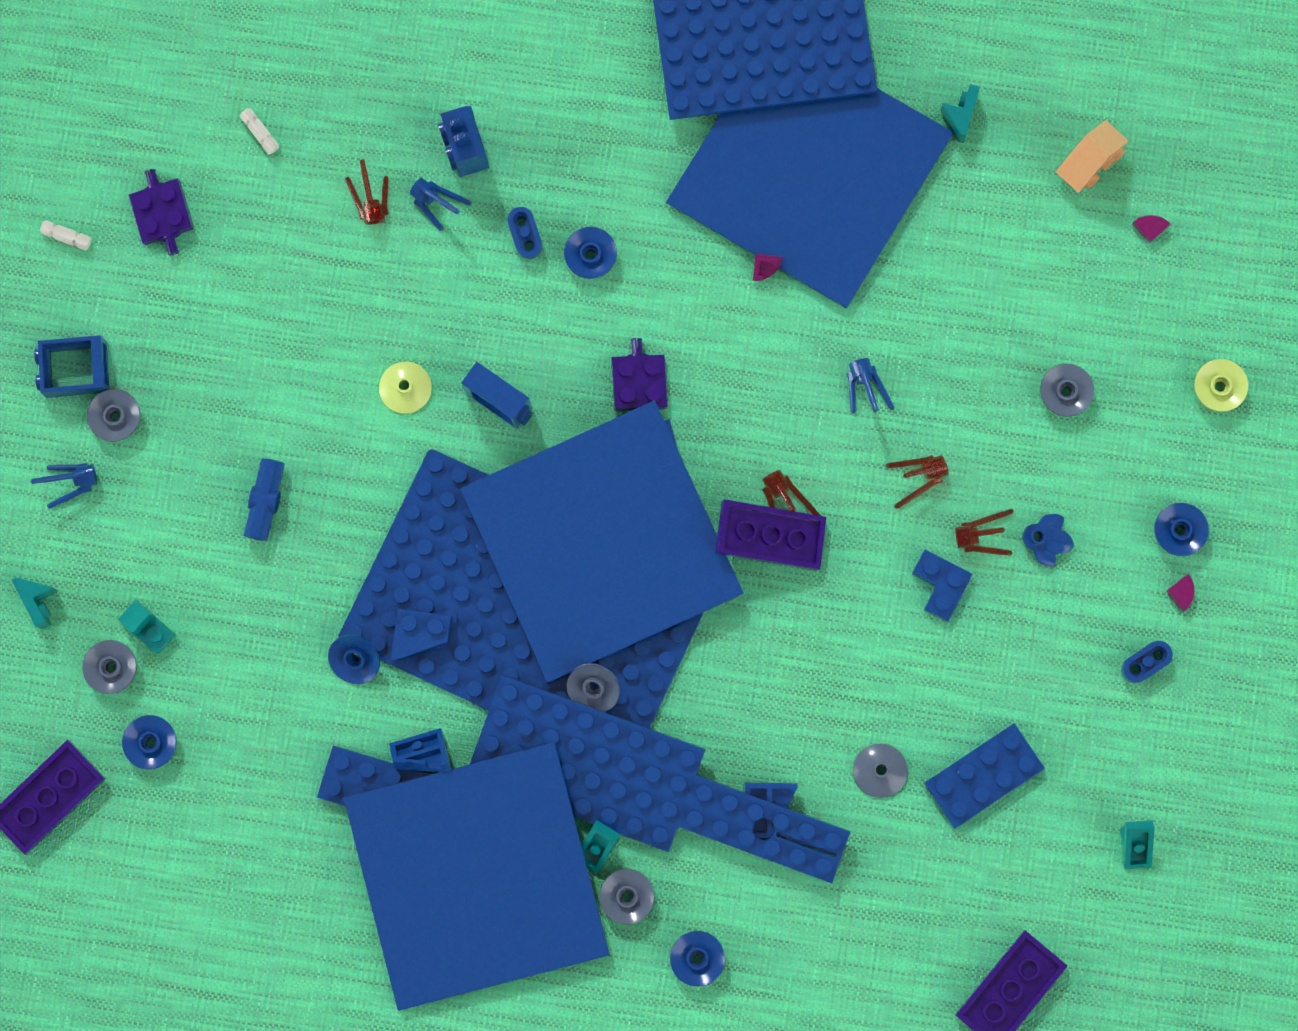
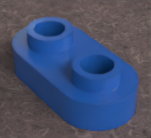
[508,207,542,259]
[1121,641,1173,683]

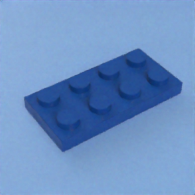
[924,723,1045,829]
[317,746,431,806]

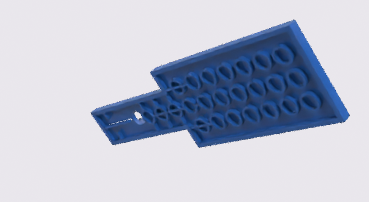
[470,675,851,883]

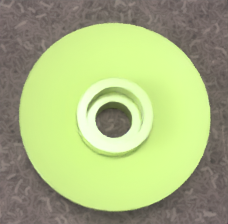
[1194,359,1248,412]
[379,362,432,414]

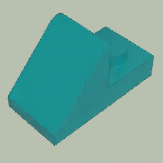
[940,84,980,143]
[12,577,58,629]
[118,600,176,654]
[582,820,620,875]
[1120,820,1155,869]

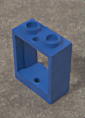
[34,335,110,398]
[461,362,533,429]

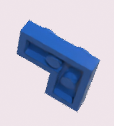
[912,550,973,622]

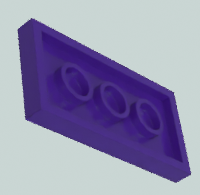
[715,499,826,571]
[0,740,106,855]
[955,930,1068,1031]

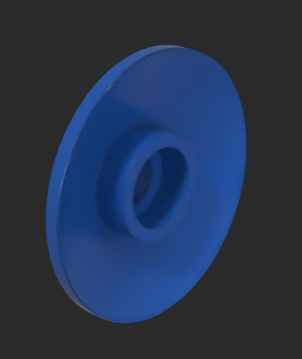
[564,227,617,279]
[1154,503,1209,556]
[328,635,380,684]
[122,715,177,769]
[670,931,725,987]

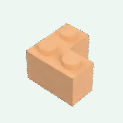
[1056,120,1129,193]

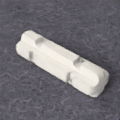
[240,108,279,155]
[40,220,91,250]

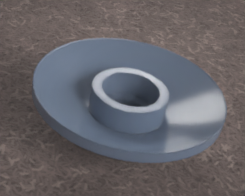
[1040,364,1094,417]
[87,389,140,442]
[82,640,137,694]
[567,663,620,712]
[853,744,908,798]
[600,869,654,924]

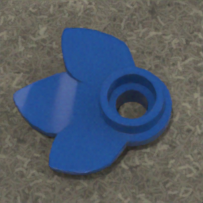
[1022,514,1074,567]

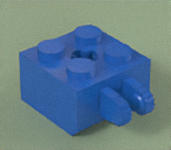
[438,106,490,177]

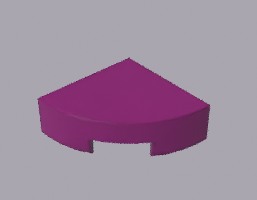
[1132,215,1170,243]
[753,253,783,281]
[1166,574,1195,612]

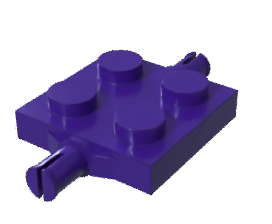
[129,169,194,256]
[611,338,668,411]

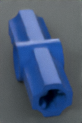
[244,458,285,541]

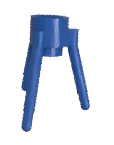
[410,178,472,231]
[847,358,894,413]
[30,463,97,508]

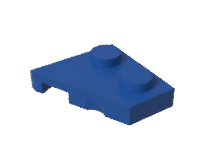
[390,609,452,661]
[389,728,451,772]
[745,782,798,838]

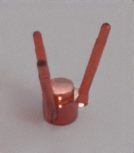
[345,159,389,225]
[886,455,949,509]
[762,470,821,516]
[955,509,1014,556]

